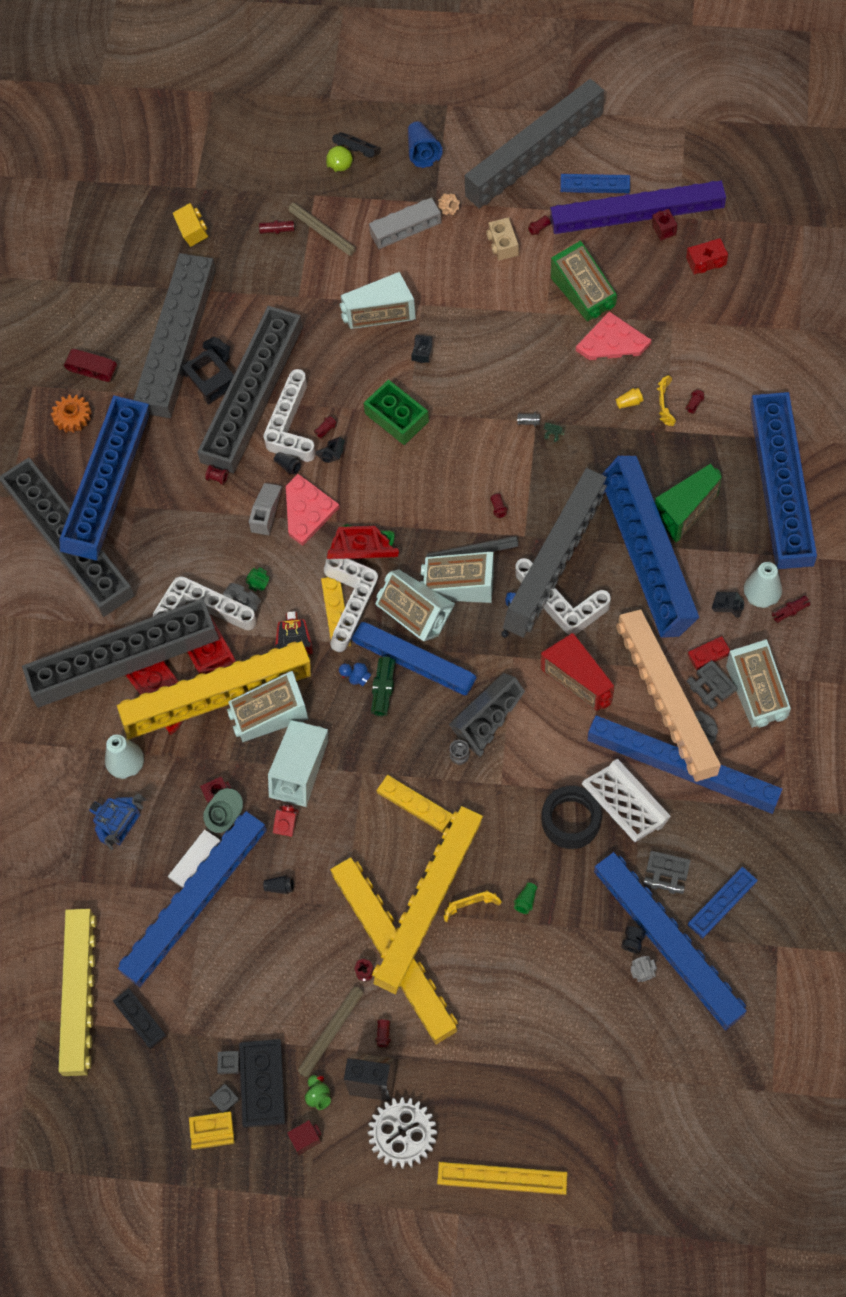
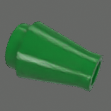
[514,883,537,914]

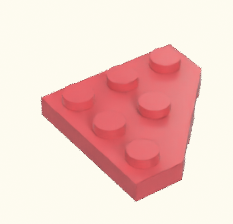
[575,312,651,360]
[286,474,340,546]

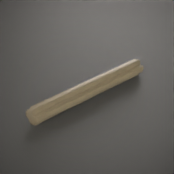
[288,202,355,256]
[298,986,363,1077]

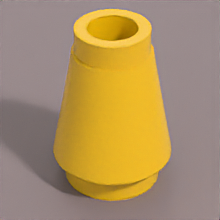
[615,388,644,409]

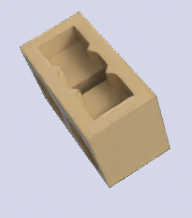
[486,217,519,261]

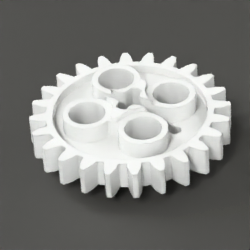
[368,1097,437,1169]

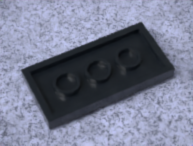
[239,1039,286,1128]

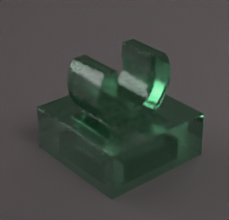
[544,422,565,442]

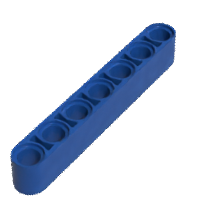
[351,622,477,695]

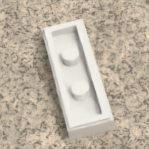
[168,830,221,888]

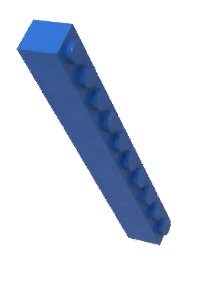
[588,716,782,814]
[118,811,267,988]
[594,852,747,1031]

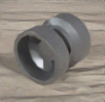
[450,740,469,765]

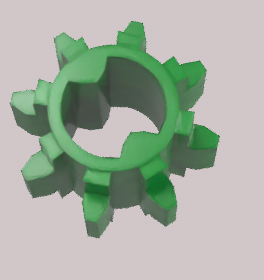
[245,567,270,592]

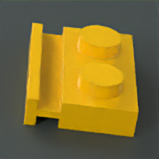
[189,1112,235,1150]

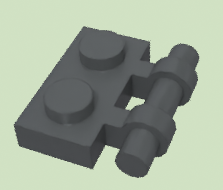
[686,660,737,710]
[643,851,691,894]

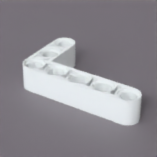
[264,369,316,462]
[516,558,611,635]
[324,559,378,652]
[153,577,257,630]

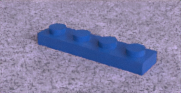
[560,174,630,193]
[687,867,758,939]

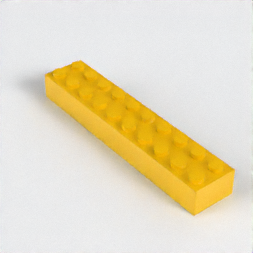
[116,641,311,740]

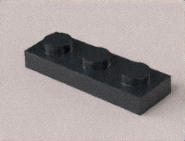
[113,988,167,1050]

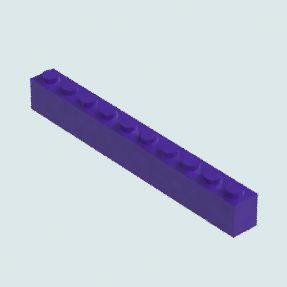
[550,180,726,234]

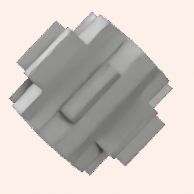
[630,956,657,982]

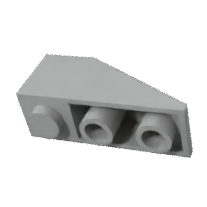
[249,483,282,535]

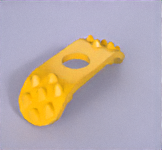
[657,375,676,426]
[444,890,502,923]

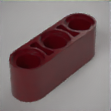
[63,349,118,382]

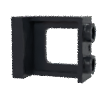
[182,348,234,405]

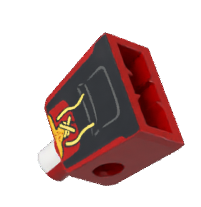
[275,612,313,655]

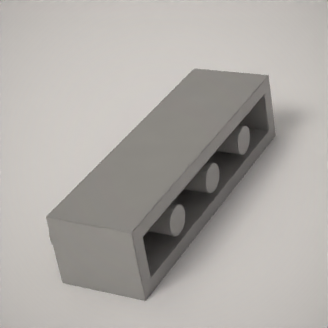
[369,198,441,249]

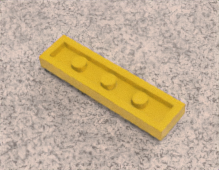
[321,577,351,647]
[376,775,453,833]

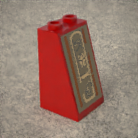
[541,633,614,711]

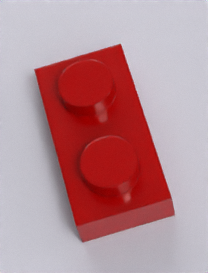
[687,636,731,671]

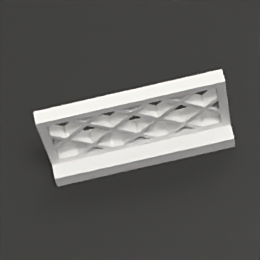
[582,759,671,842]

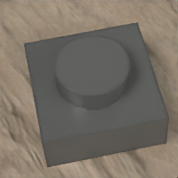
[217,1051,240,1074]
[209,1084,240,1113]

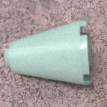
[744,562,782,608]
[105,735,144,779]

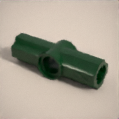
[371,657,395,717]

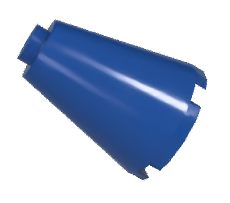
[408,121,442,168]

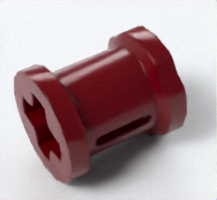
[205,465,229,485]
[354,959,374,982]

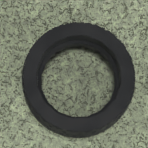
[541,785,602,849]

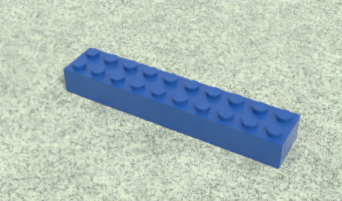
[750,392,817,569]
[60,396,149,561]
[602,456,699,638]

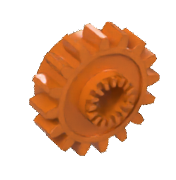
[51,395,92,433]

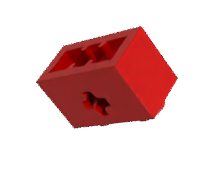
[686,238,728,275]

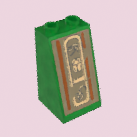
[551,241,617,322]
[655,464,722,543]

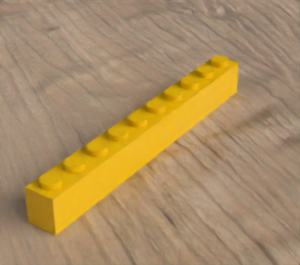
[372,806,483,995]
[330,857,458,1045]

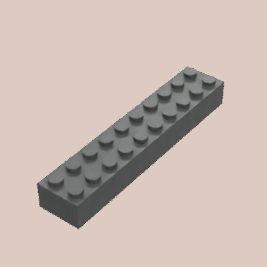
[464,79,604,209]
[134,253,216,418]
[197,306,303,474]
[0,457,135,617]
[503,468,607,638]
[22,598,219,708]

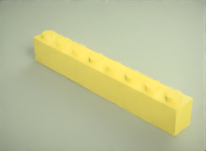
[59,909,97,1076]

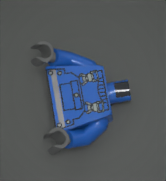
[89,794,147,850]

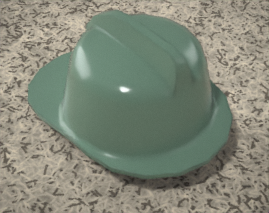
[203,788,243,833]

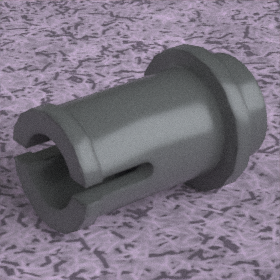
[517,412,540,427]

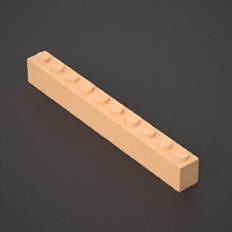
[616,609,721,782]

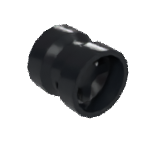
[621,926,646,953]

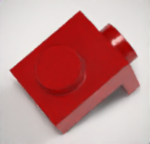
[273,805,299,837]

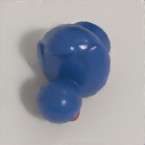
[339,663,372,687]

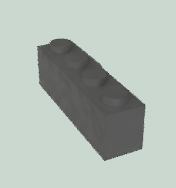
[449,673,525,757]

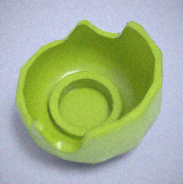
[326,146,352,172]

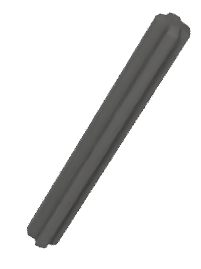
[426,536,518,557]

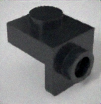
[411,335,433,363]
[202,337,231,366]
[315,437,345,463]
[712,592,745,618]

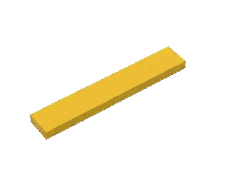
[437,1162,567,1195]

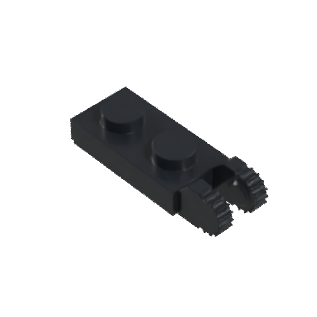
[332,132,381,158]

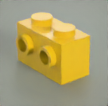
[173,203,208,247]

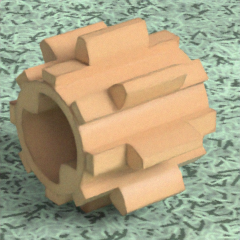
[438,193,460,215]

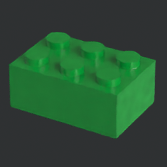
[363,379,429,445]

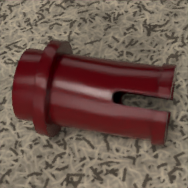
[528,215,551,235]
[685,390,705,414]
[314,416,337,439]
[490,493,508,518]
[374,1019,391,1047]

